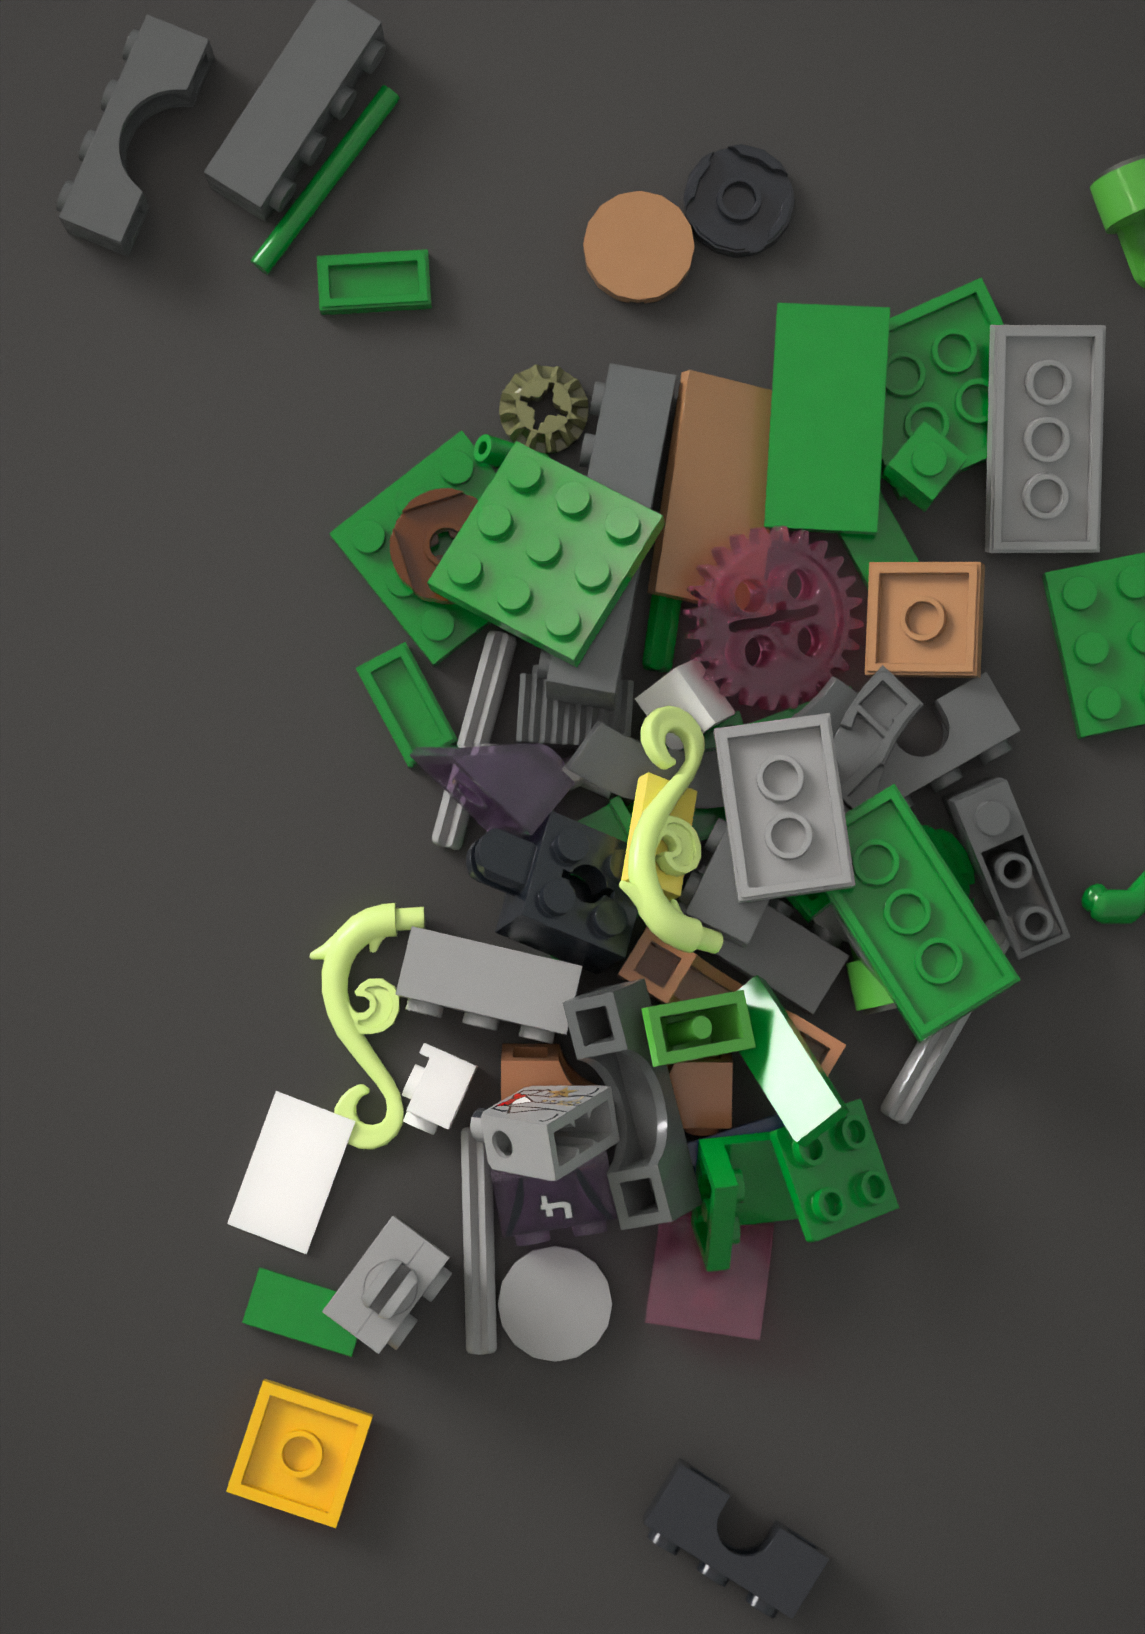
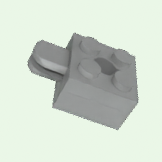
[322,1216,452,1354]

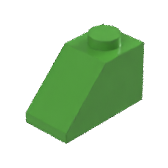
[641,990,756,1067]

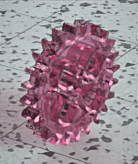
[683,526,864,710]

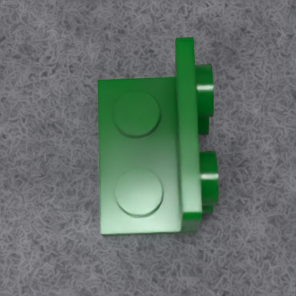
[770,1098,899,1243]
[691,1132,798,1272]

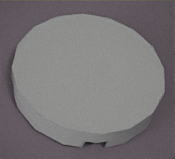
[498,1246,612,1362]

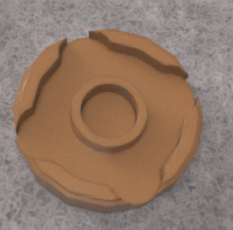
[583,191,695,304]

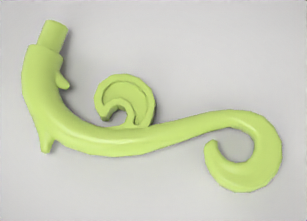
[619,705,723,954]
[310,903,425,1150]

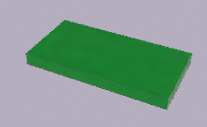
[764,303,890,535]
[824,784,1021,1043]

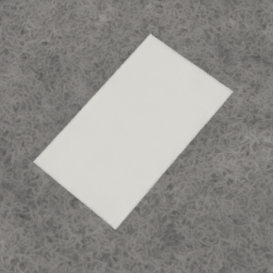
[227,1091,356,1254]

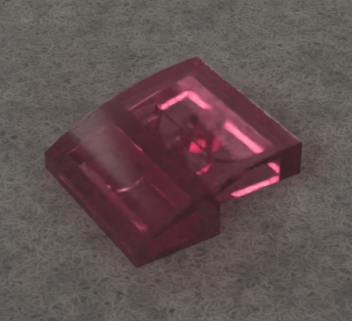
[645,1210,774,1340]

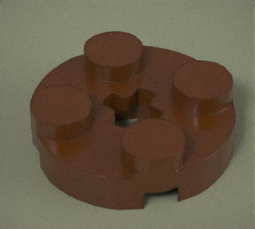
[390,488,478,604]

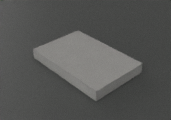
[714,713,855,903]

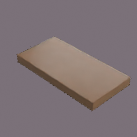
[647,370,772,615]

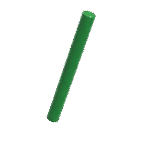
[250,85,400,275]

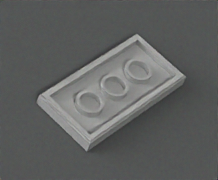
[985,325,1106,553]

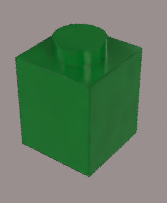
[881,421,968,512]

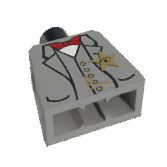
[470,1086,620,1181]

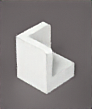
[635,658,735,750]

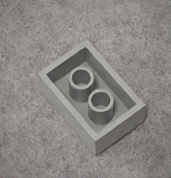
[395,926,582,1044]

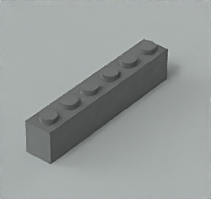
[537,363,676,711]

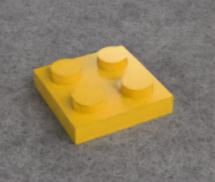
[226,1379,374,1528]

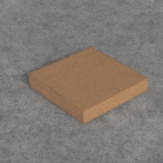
[865,562,985,678]

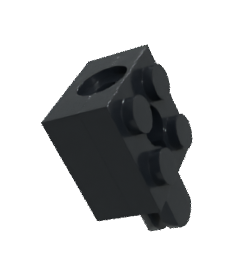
[466,811,638,974]

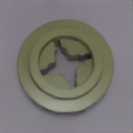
[499,364,588,454]

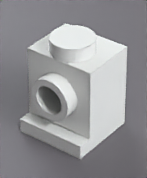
[402,1043,478,1135]

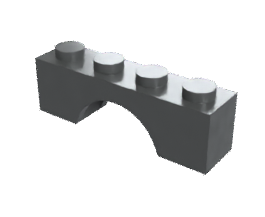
[56,14,215,257]
[562,978,703,1230]

